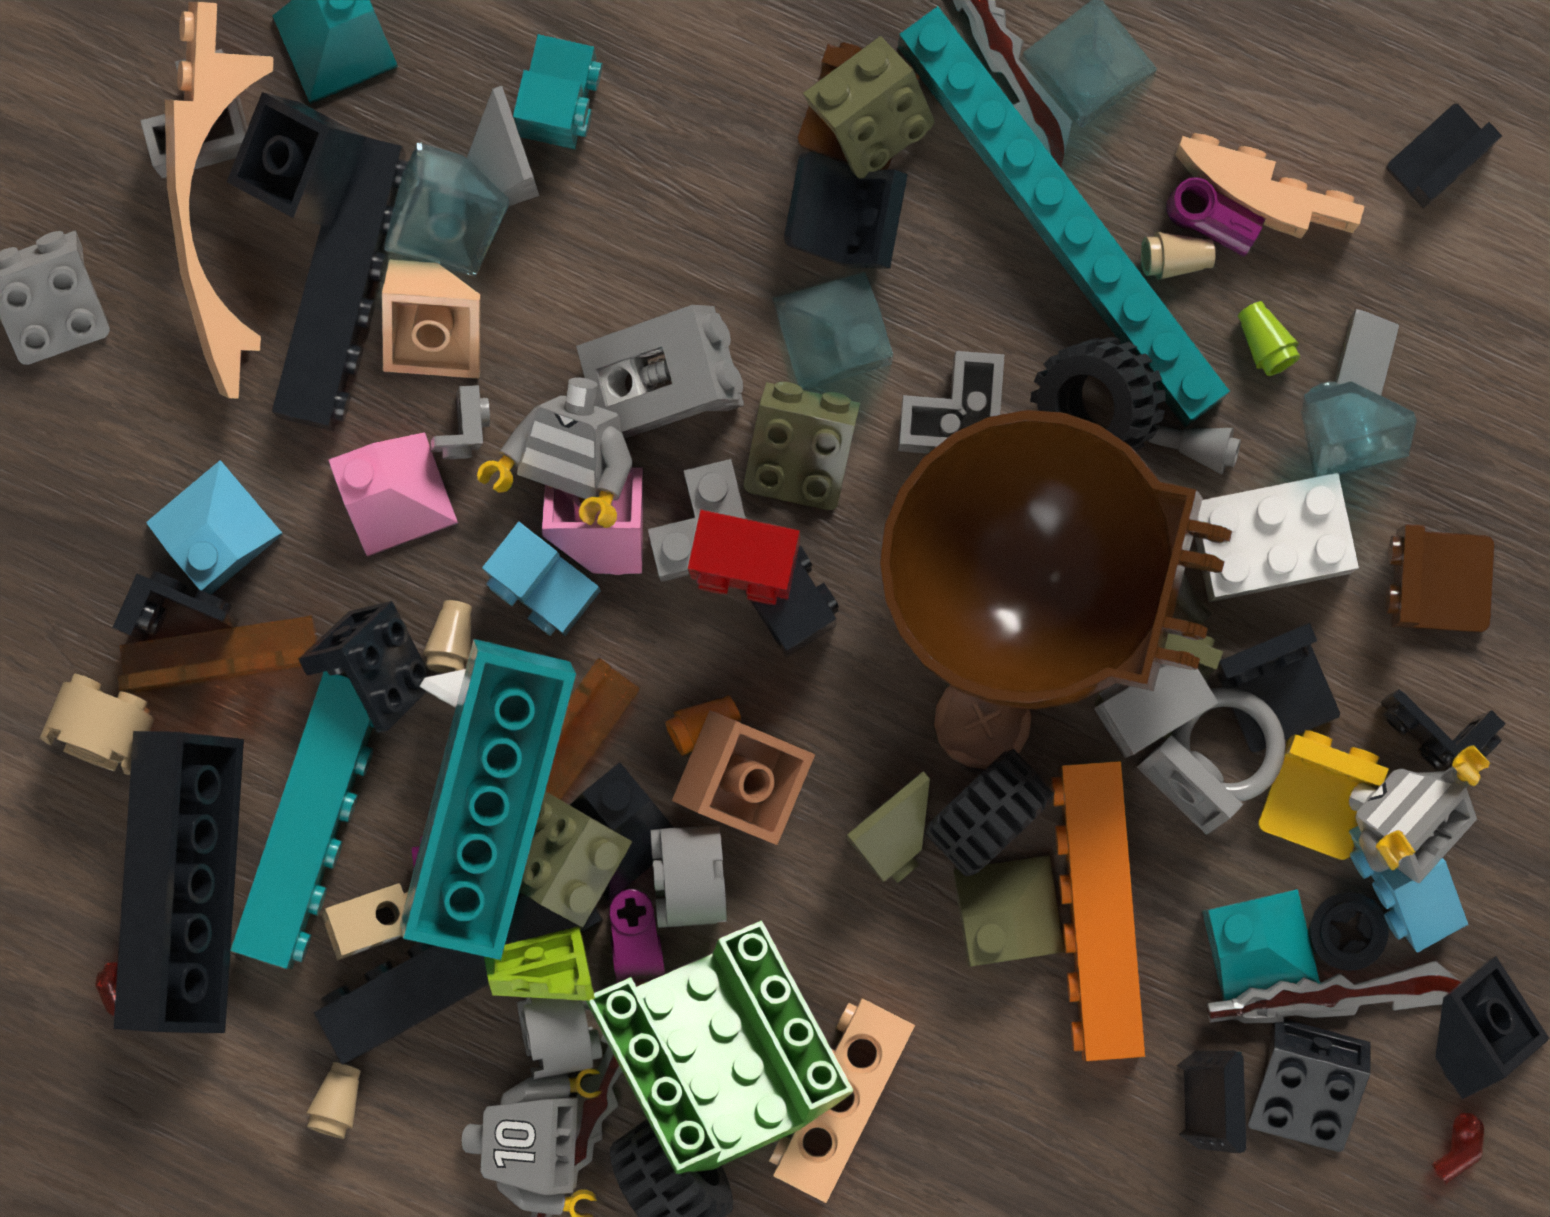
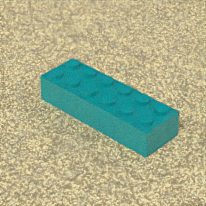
[400,639,576,960]

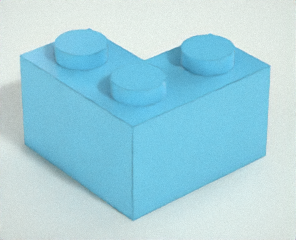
[482,522,601,636]
[1349,826,1468,953]

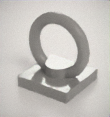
[1137,687,1285,835]

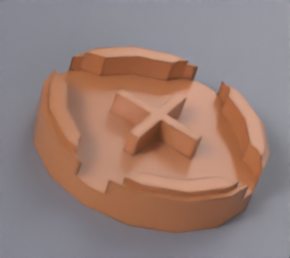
[934,685,1031,770]

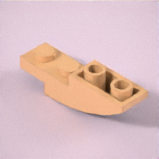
[1175,133,1364,238]

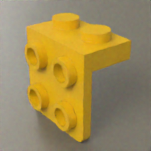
[1258,730,1388,860]

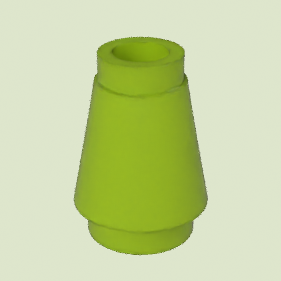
[1237,301,1300,376]

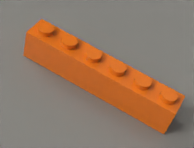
[1051,761,1145,1061]

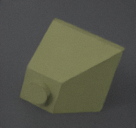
[846,771,930,883]
[953,855,1064,967]

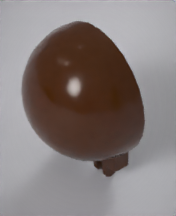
[880,410,1232,709]

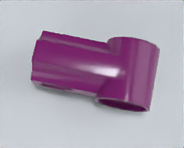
[1166,177,1266,257]

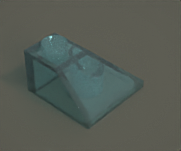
[1023,0,1157,129]
[384,142,509,277]
[773,272,893,390]
[1301,381,1417,477]

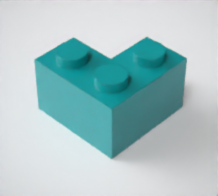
[513,34,603,149]

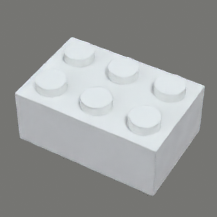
[1195,473,1359,602]

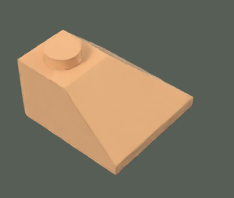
[382,259,480,379]

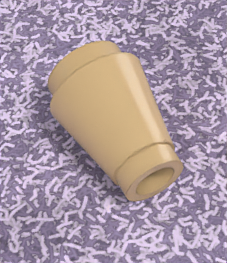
[1141,232,1215,280]
[423,600,472,674]
[306,1062,361,1139]

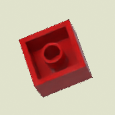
[688,509,800,605]

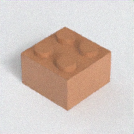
[672,710,815,845]

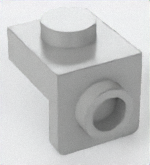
[431,385,490,460]

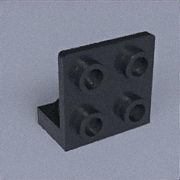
[112,570,239,643]
[298,601,431,733]
[1215,623,1340,753]
[1249,1019,1371,1152]

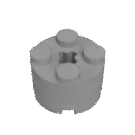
[651,825,727,928]
[517,997,602,1080]

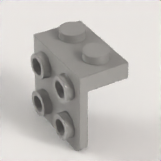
[0,230,110,365]

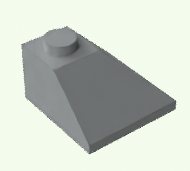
[462,86,539,214]

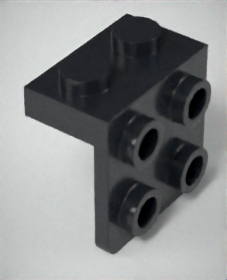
[784,151,908,269]
[1380,689,1506,770]

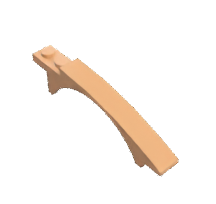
[165,2,273,399]

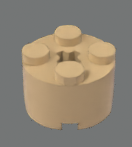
[40,674,154,775]

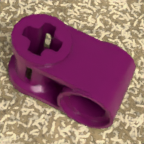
[610,889,665,983]

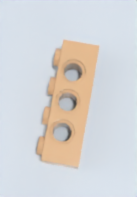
[769,998,915,1203]

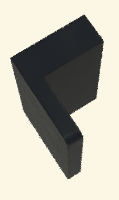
[1386,104,1502,209]

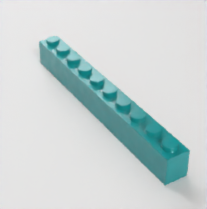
[897,6,1230,427]

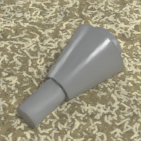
[1149,424,1241,475]

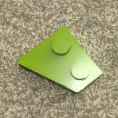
[484,926,595,1001]

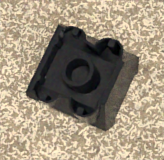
[1177,1050,1246,1153]

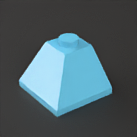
[146,460,283,595]

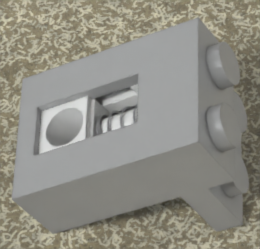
[576,305,744,439]

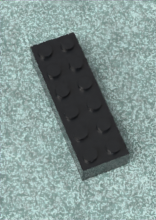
[113,731,244,1033]

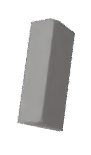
[1328,309,1399,418]

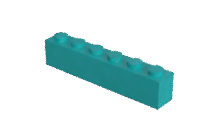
[230,671,375,969]

